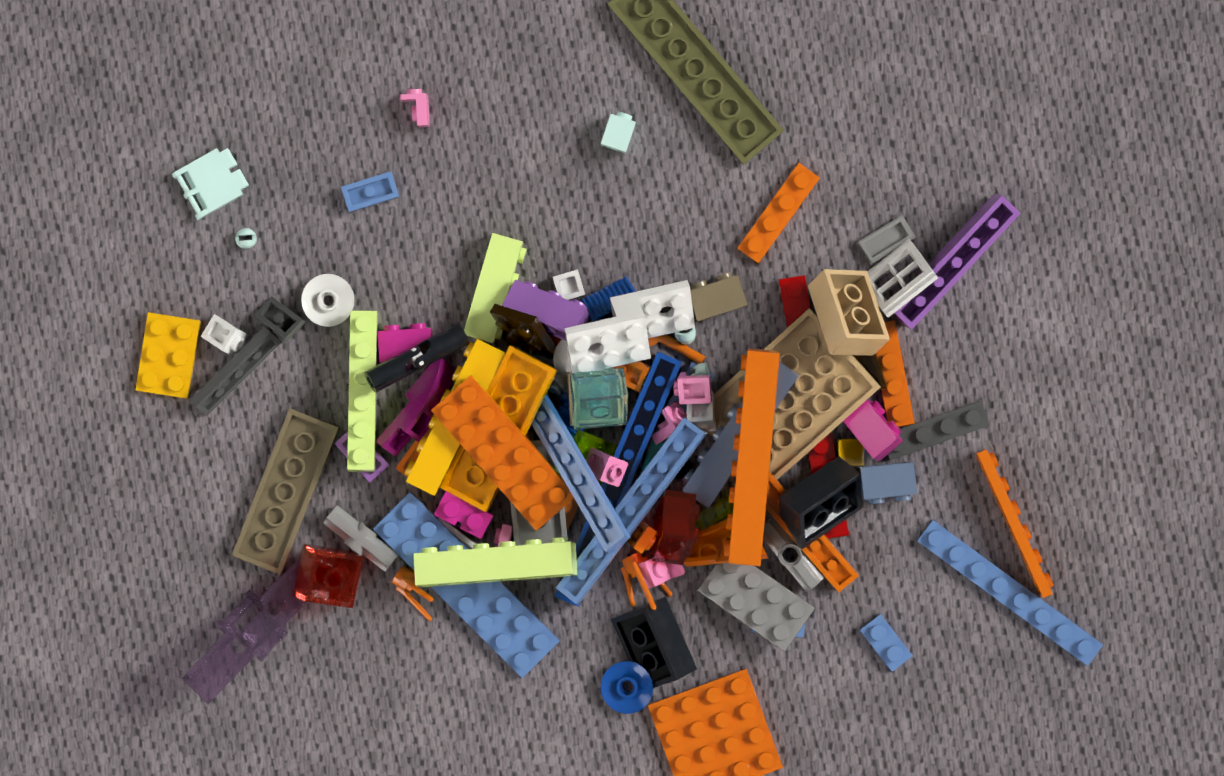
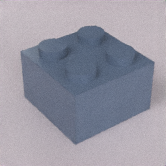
[857,461,917,504]

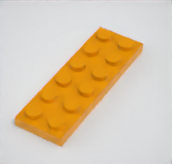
[439,346,558,512]

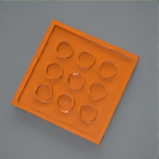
[648,668,783,776]

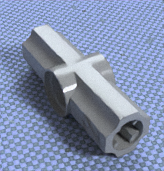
[323,505,398,572]
[763,517,824,592]

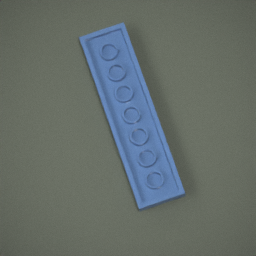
[373,491,560,678]

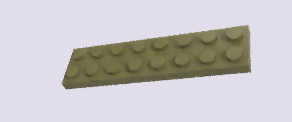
[607,0,784,165]

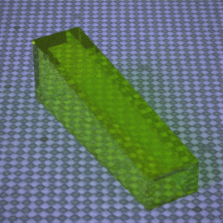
[691,495,734,531]

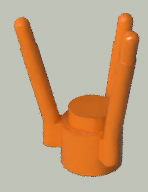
[620,552,672,610]
[391,565,434,621]

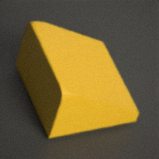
[837,439,864,466]

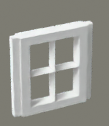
[867,239,938,317]

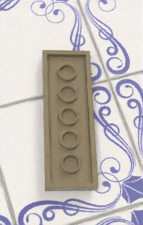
[232,408,340,575]

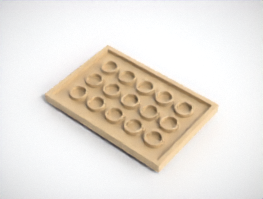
[709,308,881,480]

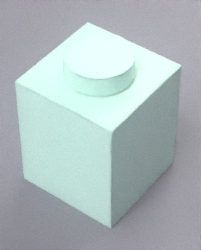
[601,111,636,154]

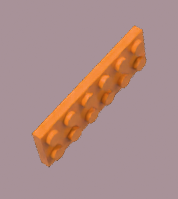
[431,375,574,531]

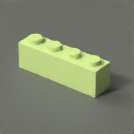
[464,233,527,344]

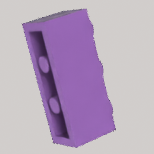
[502,280,590,341]

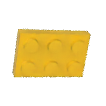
[135,312,201,399]

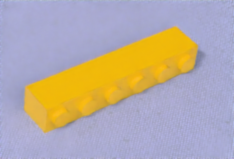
[404,339,506,496]

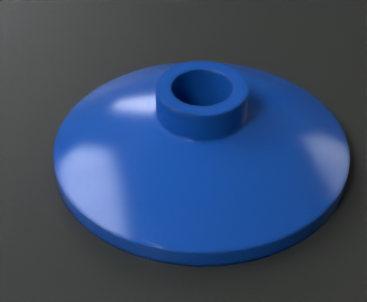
[601,661,654,714]

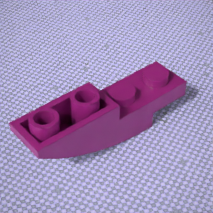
[376,358,455,457]

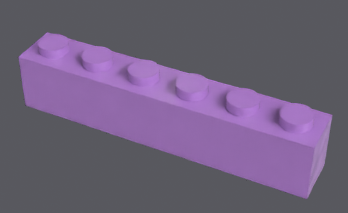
[892,193,1021,330]

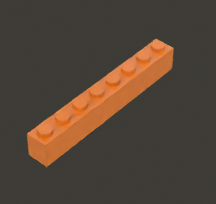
[724,348,780,566]

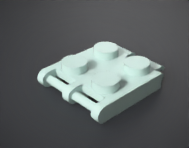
[172,148,249,220]

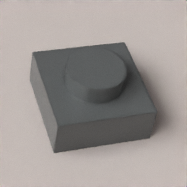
[548,370,568,395]

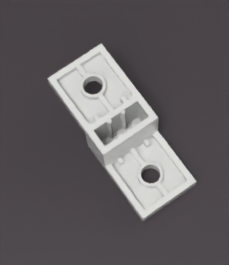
[564,280,695,376]

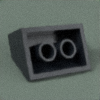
[779,456,862,549]
[611,596,697,688]

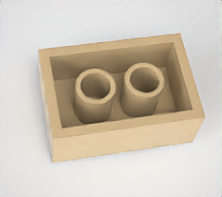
[808,269,890,356]

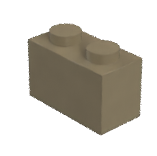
[690,272,748,322]

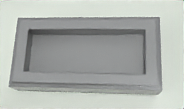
[857,215,916,265]

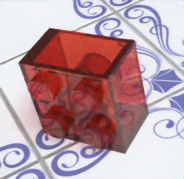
[651,490,700,565]
[293,544,364,608]

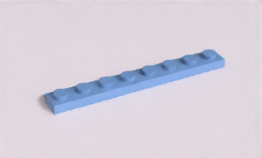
[532,393,630,553]
[556,418,707,605]
[917,520,1103,666]

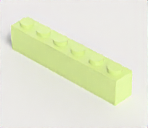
[347,311,378,472]
[414,537,577,587]

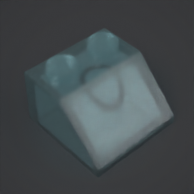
[570,368,628,430]

